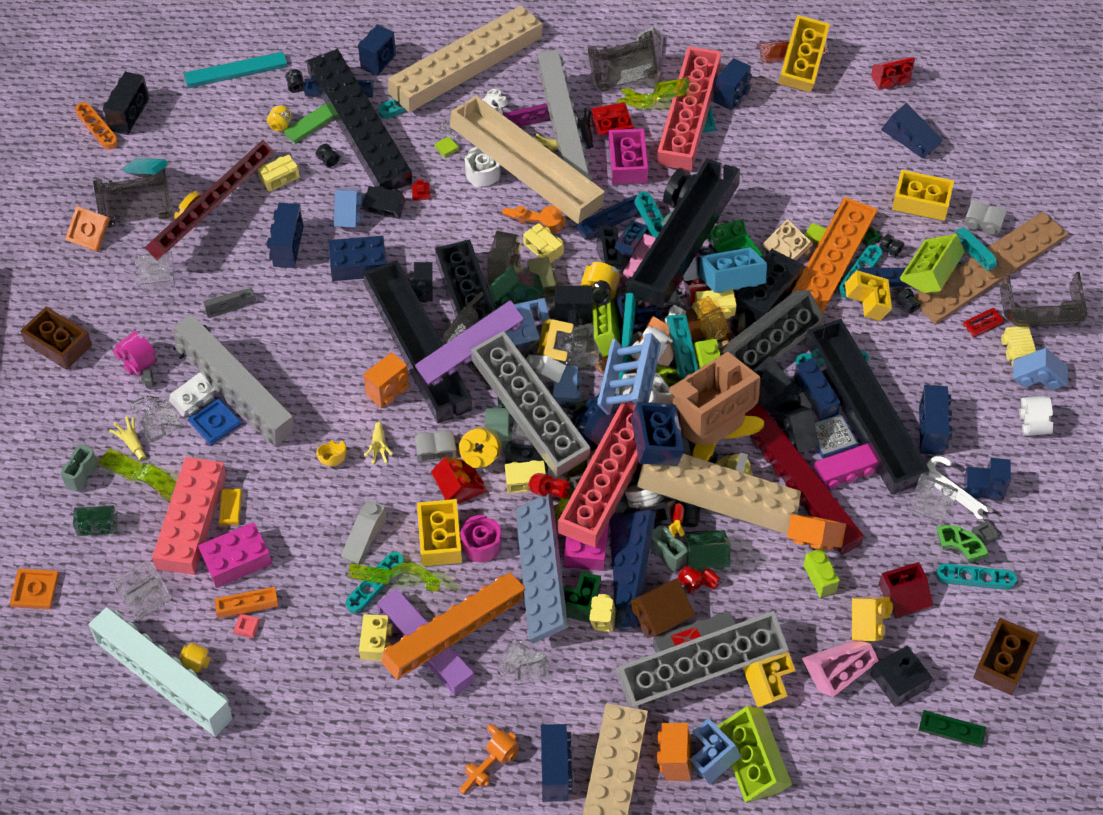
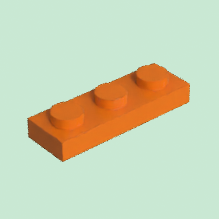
[214,587,279,618]

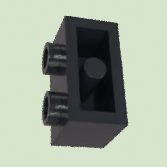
[362,186,406,219]
[410,262,433,303]

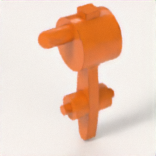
[502,206,566,234]
[459,724,520,795]

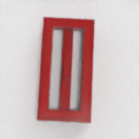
[962,307,1005,338]

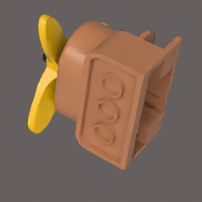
[669,352,764,461]

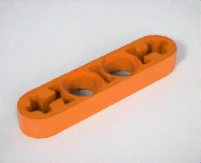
[75,102,118,150]

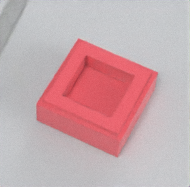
[233,614,260,638]

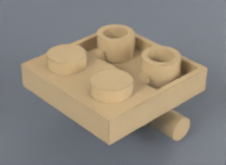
[762,219,813,260]

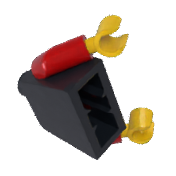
[635,499,684,538]

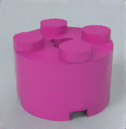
[113,331,158,375]
[461,515,501,562]

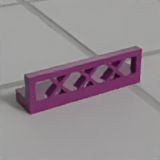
[502,103,550,127]

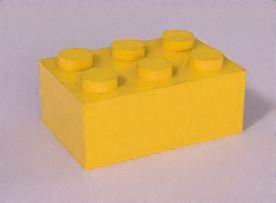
[892,170,954,221]
[417,499,462,567]

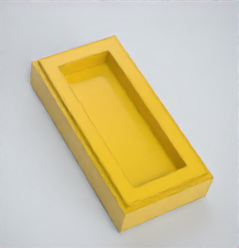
[219,489,242,526]

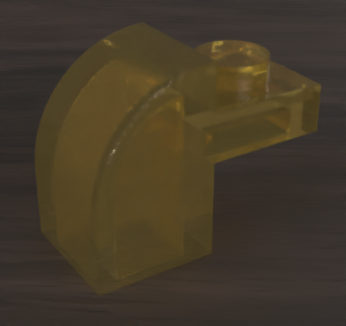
[692,296,727,340]

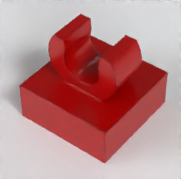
[412,179,430,201]

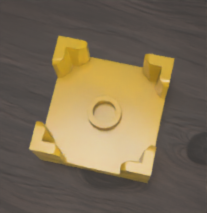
[536,319,573,362]

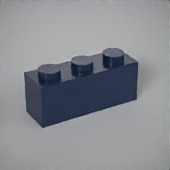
[794,358,841,420]

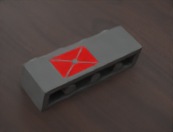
[653,612,736,653]

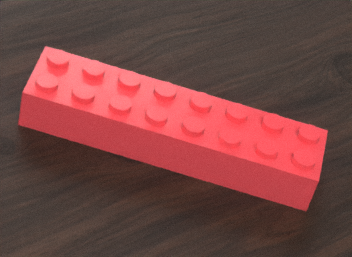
[658,46,721,171]
[558,402,639,548]

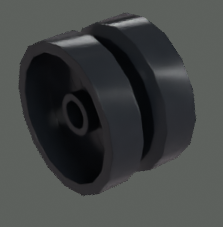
[663,168,696,207]

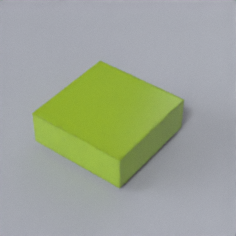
[434,136,459,158]
[805,223,827,244]

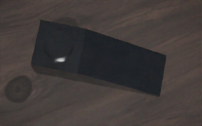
[596,226,623,266]

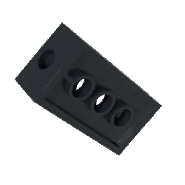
[734,249,804,322]

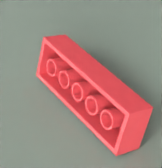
[152,457,226,575]

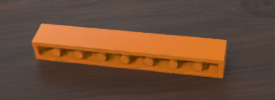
[381,572,525,680]

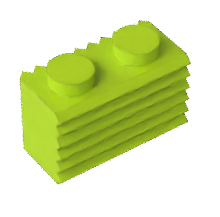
[803,549,840,598]

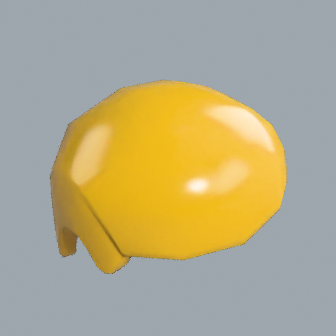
[316,440,347,467]

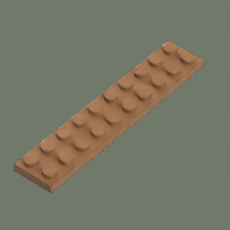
[914,211,1069,325]

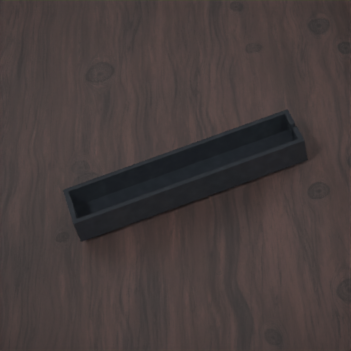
[306,49,412,190]
[629,159,740,308]
[363,260,472,424]
[805,318,930,495]

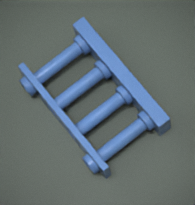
[597,333,661,415]

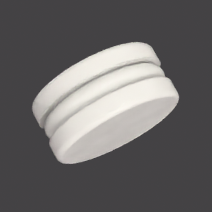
[625,483,664,508]

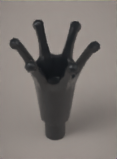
[573,108,594,149]
[558,399,589,425]

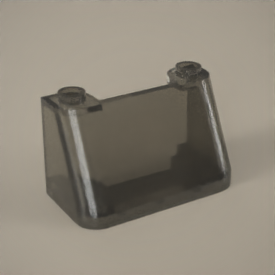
[588,30,661,92]
[93,169,173,228]

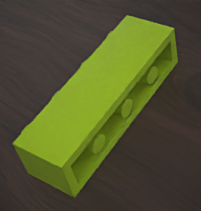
[593,299,620,357]

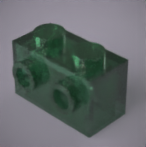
[73,505,118,536]

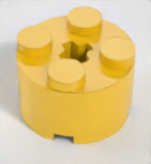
[580,262,621,299]
[459,426,502,468]

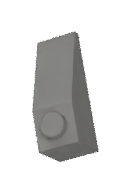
[341,499,387,565]

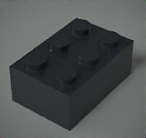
[103,71,150,135]

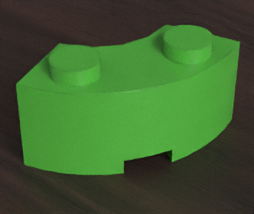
[936,525,988,563]

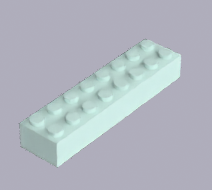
[88,607,233,737]

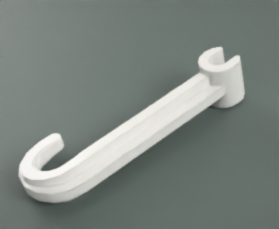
[927,456,993,520]

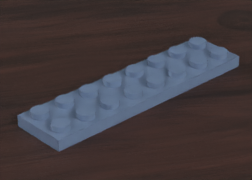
[516,493,568,643]

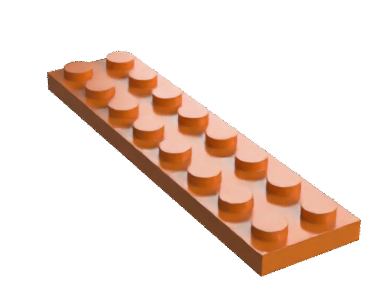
[791,197,878,315]

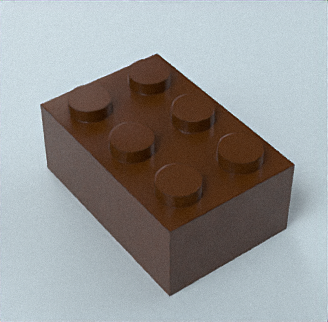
[20,306,92,370]
[973,618,1039,696]

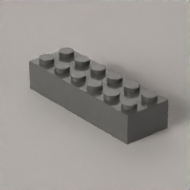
[719,290,826,371]

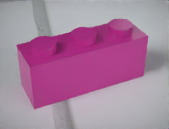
[813,444,878,489]

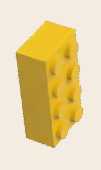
[778,15,830,93]

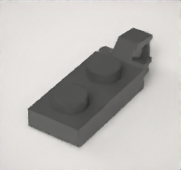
[203,288,256,318]

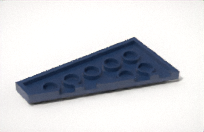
[610,510,656,630]

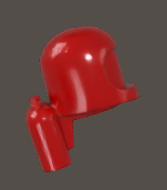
[528,473,570,498]
[678,566,721,595]

